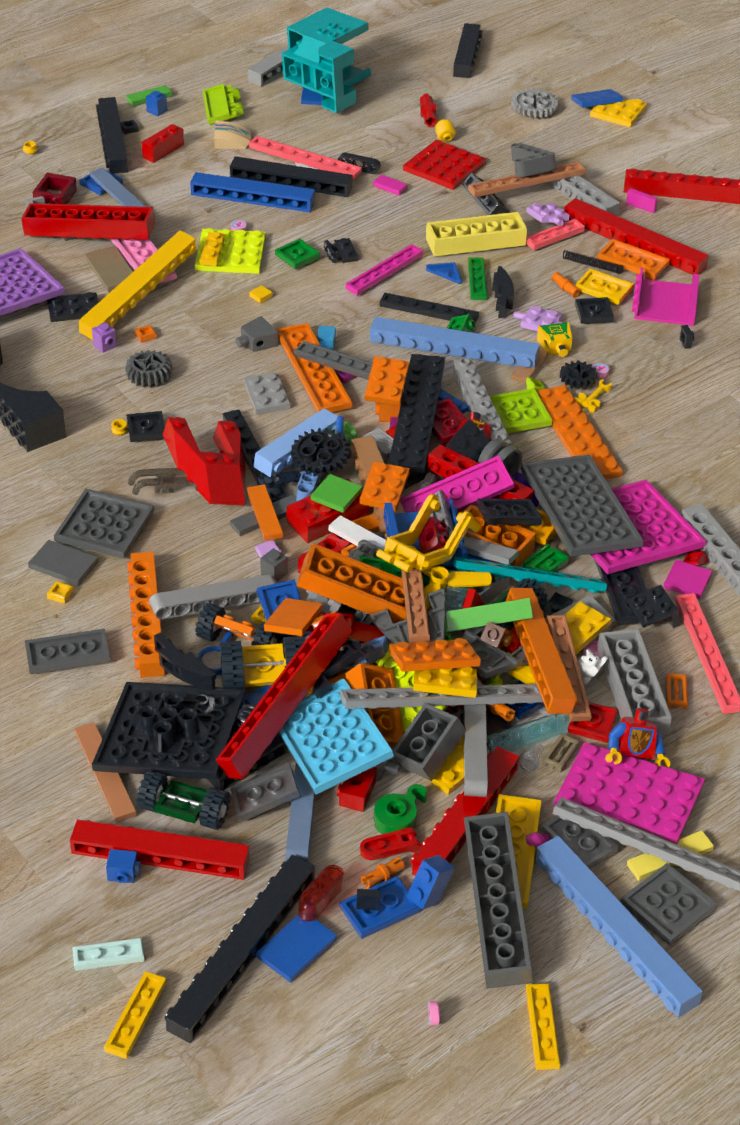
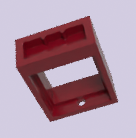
[33,172,77,204]

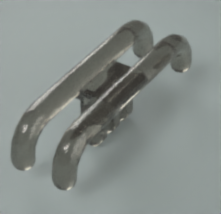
[128,468,197,495]

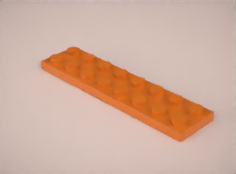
[276,323,352,413]
[536,385,623,480]

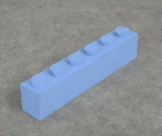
[254,408,338,477]

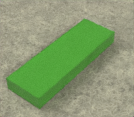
[126,85,172,106]

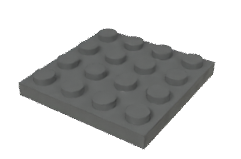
[54,488,154,559]

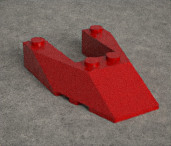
[162,417,246,506]

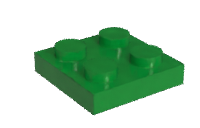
[275,238,320,269]

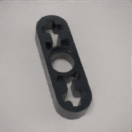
[337,152,381,174]

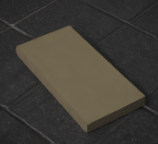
[85,246,133,292]

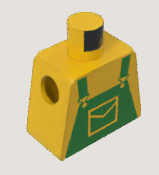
[537,322,572,357]

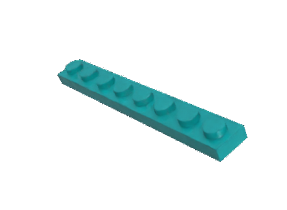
[452,556,607,593]

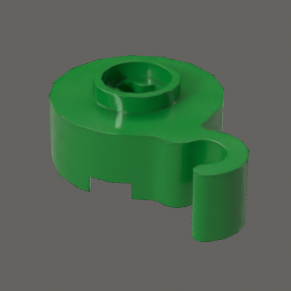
[373,784,427,834]

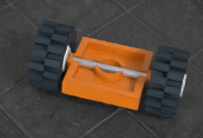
[195,603,281,646]

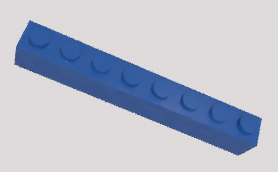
[190,172,315,213]

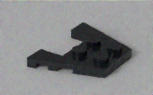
[313,637,385,699]

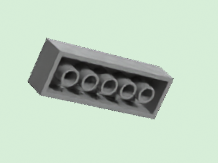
[597,629,672,736]

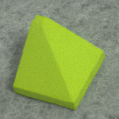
[526,377,546,391]

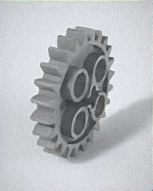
[511,88,558,118]

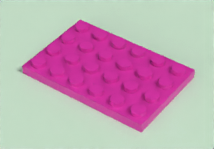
[554,742,705,845]

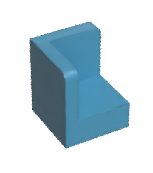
[318,325,336,350]

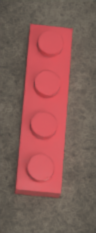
[526,219,585,250]

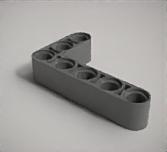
[511,143,556,177]

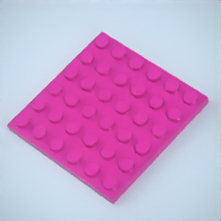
[590,480,706,574]

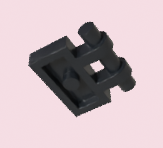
[324,238,358,263]

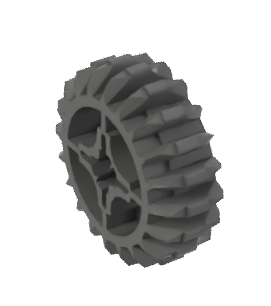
[125,350,172,387]

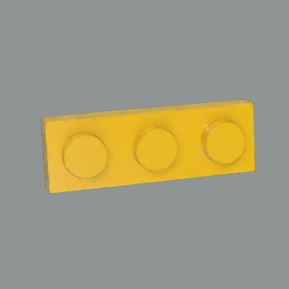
[200,232,224,266]

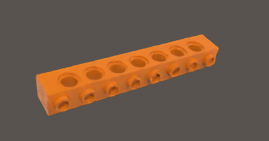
[127,552,165,678]

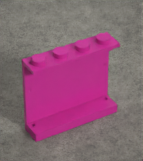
[632,268,699,326]

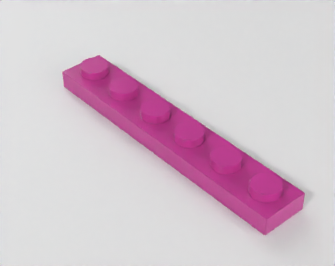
[346,244,424,296]

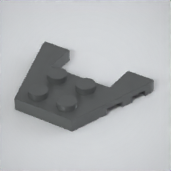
[370,588,446,644]
[463,626,529,679]

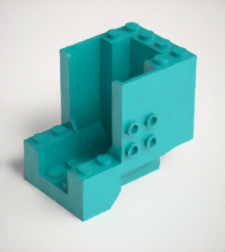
[282,7,371,113]

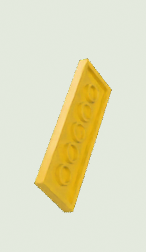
[506,601,611,684]
[496,794,542,909]

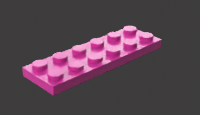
[400,455,515,513]

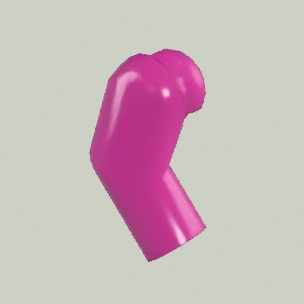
[526,832,550,849]

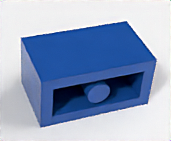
[406,855,455,910]

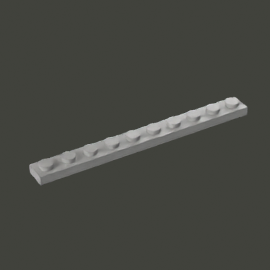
[340,684,543,709]
[553,797,740,891]

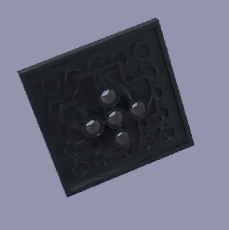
[92,682,246,779]

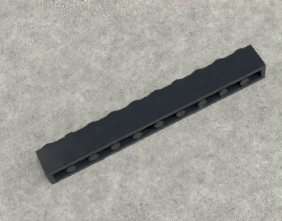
[165,855,315,1044]

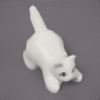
[577,649,608,687]

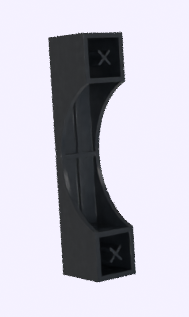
[0,344,66,452]

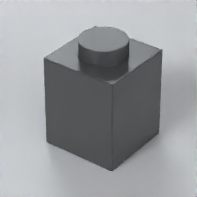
[260,548,288,582]

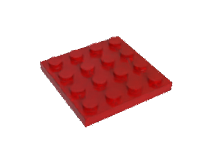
[403,139,486,190]

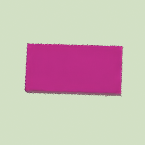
[373,175,407,195]
[626,188,658,213]

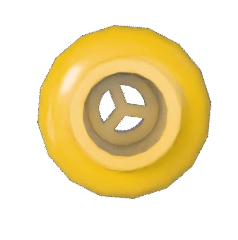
[435,119,456,142]

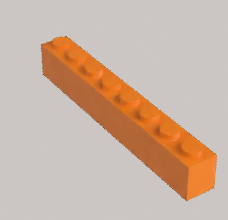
[506,588,577,714]

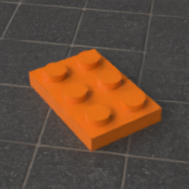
[364,356,409,406]
[360,461,410,511]

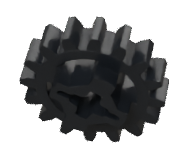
[560,360,598,390]

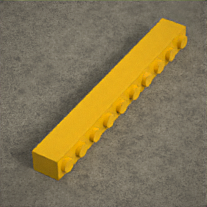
[79,230,196,340]

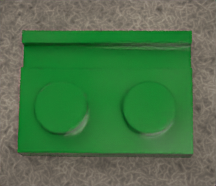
[523,544,569,572]

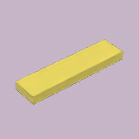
[627,830,714,881]

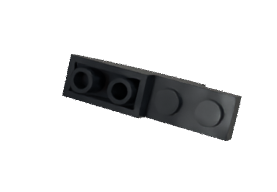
[492,266,514,319]
[154,632,216,690]

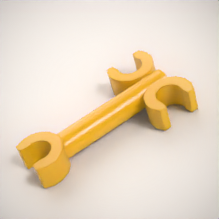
[574,379,612,413]

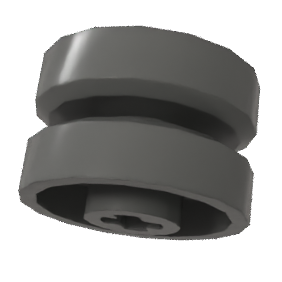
[478,438,523,479]

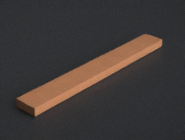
[468,161,586,197]

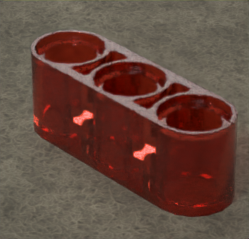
[298,865,344,921]

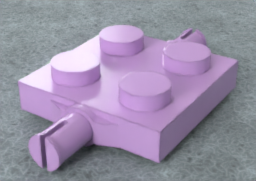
[527,202,569,226]
[513,306,562,331]

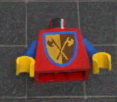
[605,708,670,768]

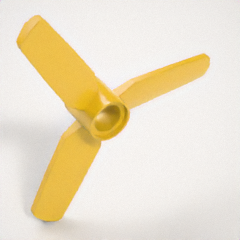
[407,545,492,611]

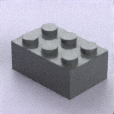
[392,703,466,781]

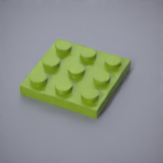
[489,388,552,434]

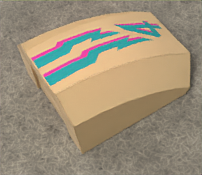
[214,121,251,149]

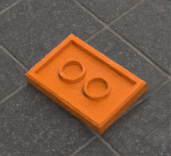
[264,598,323,636]

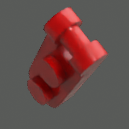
[360,827,422,861]

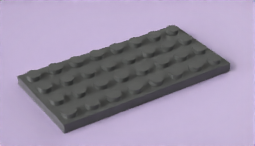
[520,454,644,557]

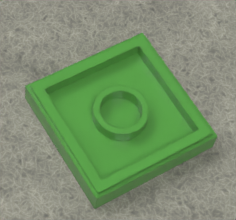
[311,474,362,513]

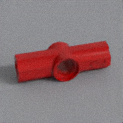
[420,93,437,127]

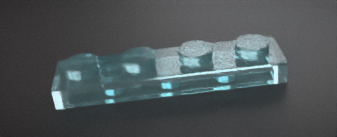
[486,714,568,753]

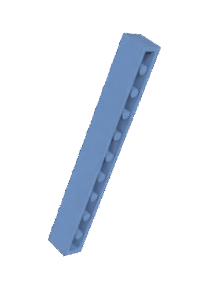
[370,317,540,368]
[536,836,703,1018]

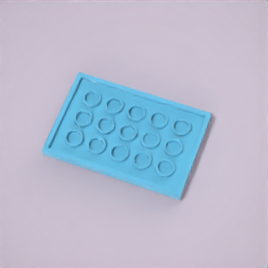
[278,678,394,794]

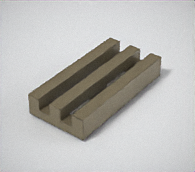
[542,733,580,773]

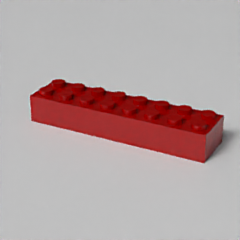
[21,203,155,241]

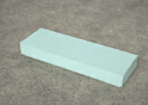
[72,938,144,971]

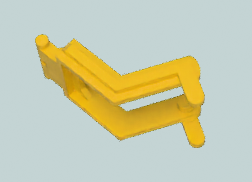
[376,494,480,573]

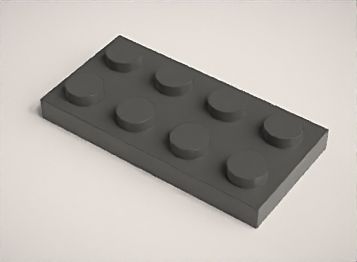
[25,628,111,674]

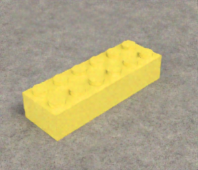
[426,212,527,256]

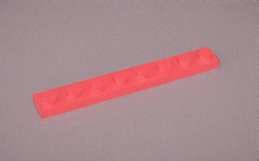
[249,136,362,180]
[675,593,740,714]

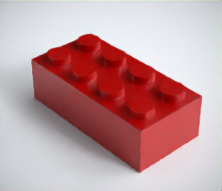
[287,479,369,543]

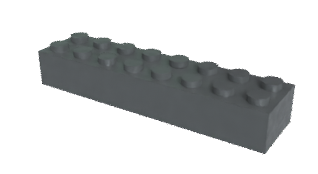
[464,812,533,989]

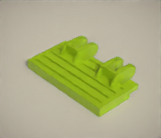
[202,84,244,125]

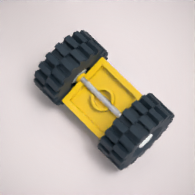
[220,636,305,688]

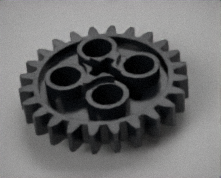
[291,428,351,477]

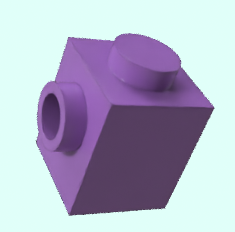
[92,322,117,353]

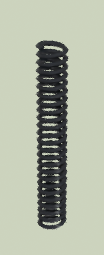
[563,250,623,274]

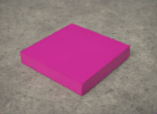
[663,560,712,600]

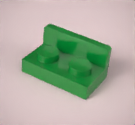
[447,314,476,333]

